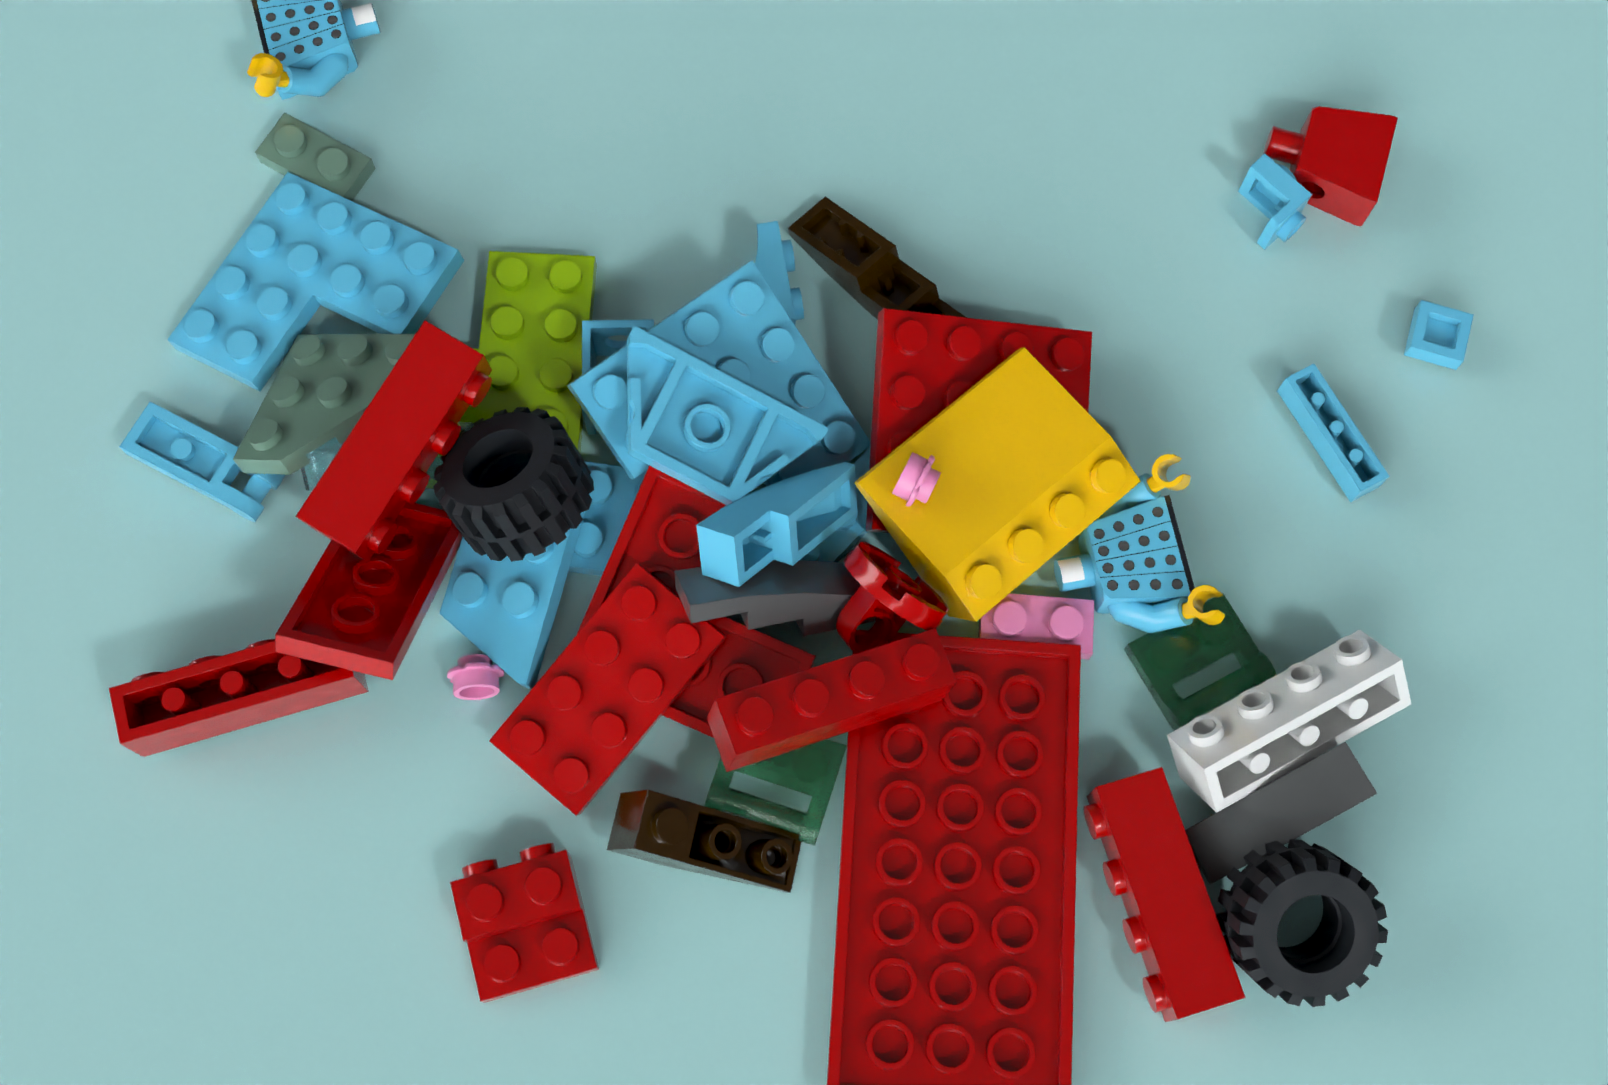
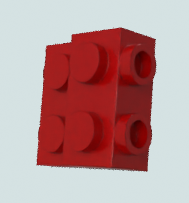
[450,843,599,1003]

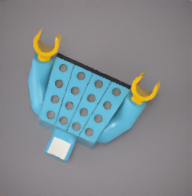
[247,0,381,100]
[1054,454,1225,633]

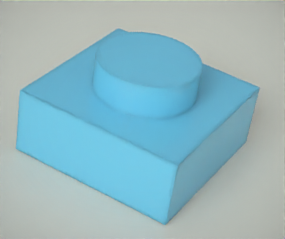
[1404,300,1474,370]

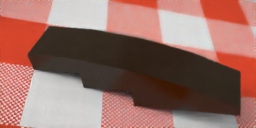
[787,196,967,320]

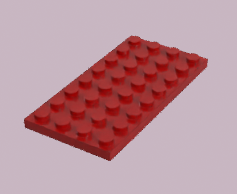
[827,630,1081,1085]

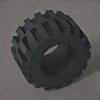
[433,407,594,562]
[1216,839,1388,1007]

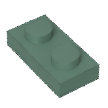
[255,112,376,201]

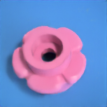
[892,452,941,507]
[447,654,504,700]

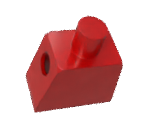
[1263,106,1398,227]

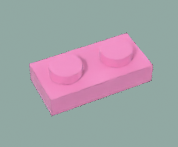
[978,593,1094,660]

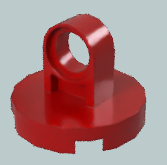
[836,542,949,653]

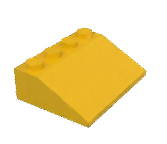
[854,347,1141,622]

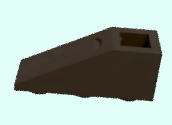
[607,789,803,893]

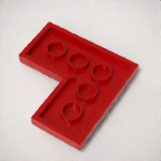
[866,308,1092,533]
[577,465,817,762]

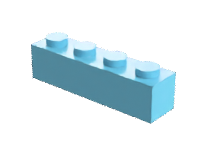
[1277,364,1390,502]

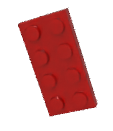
[275,503,463,680]
[489,563,727,816]

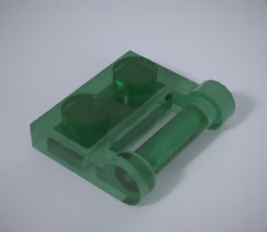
[1124,593,1276,731]
[704,739,847,846]

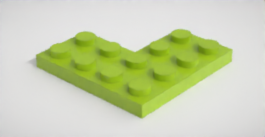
[437,251,597,456]

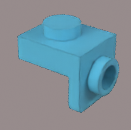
[1238,153,1312,250]

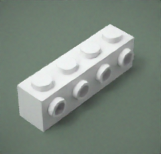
[1167,630,1411,813]

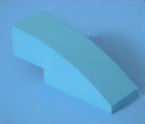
[696,462,858,587]

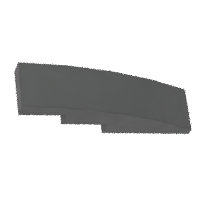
[675,560,876,636]

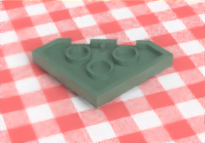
[233,334,415,475]

